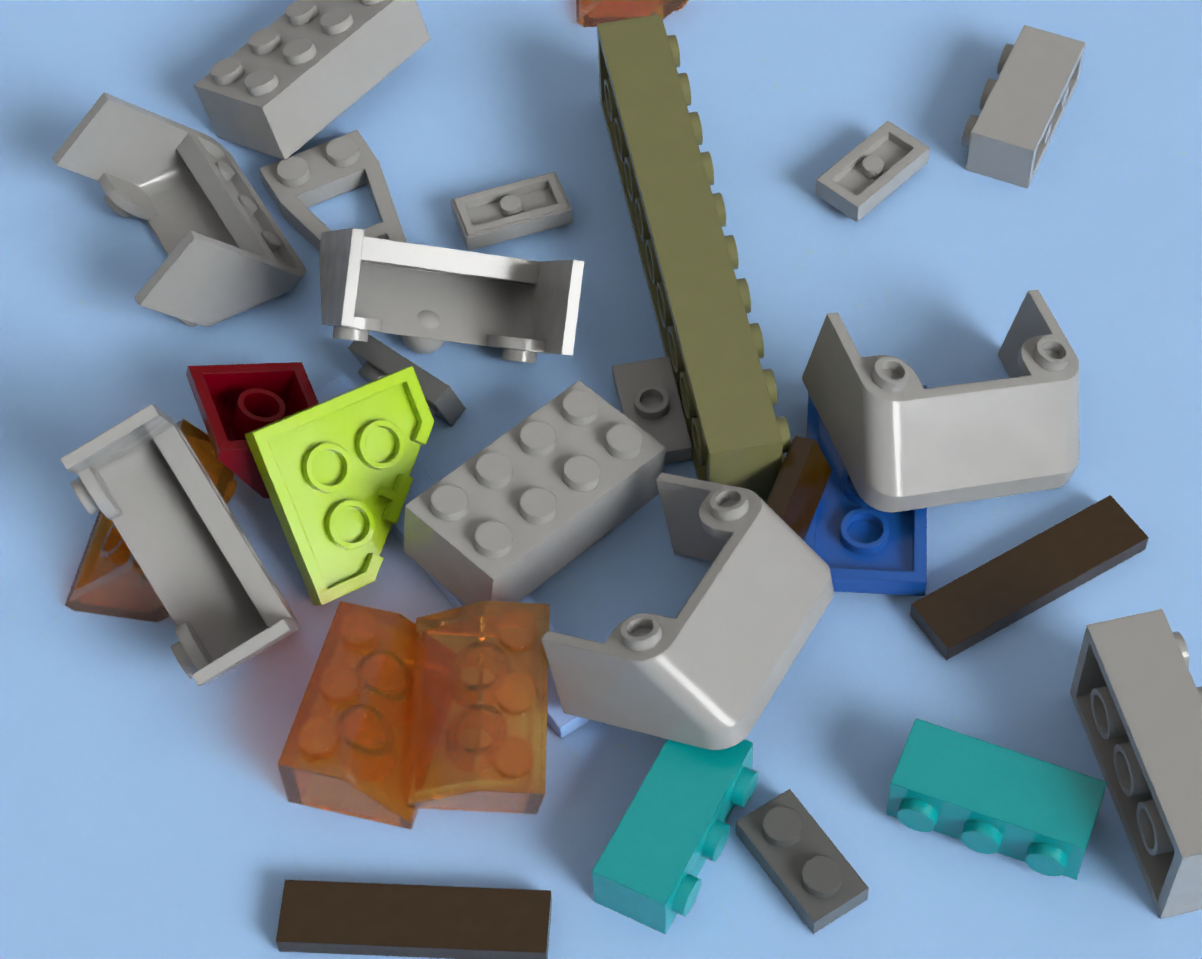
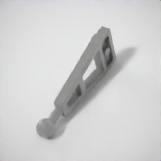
[259,130,444,354]

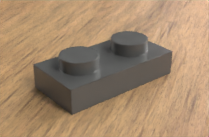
[348,335,466,427]
[736,789,869,934]

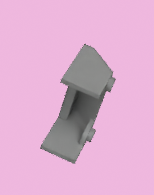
[52,92,306,327]
[319,228,584,364]
[802,290,1080,513]
[60,404,301,686]
[541,472,834,750]

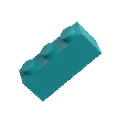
[886,718,1108,880]
[592,739,759,935]

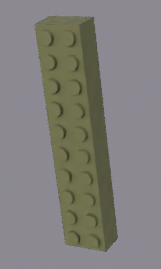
[597,14,791,503]

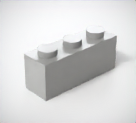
[961,25,1086,189]

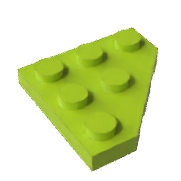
[244,366,434,605]

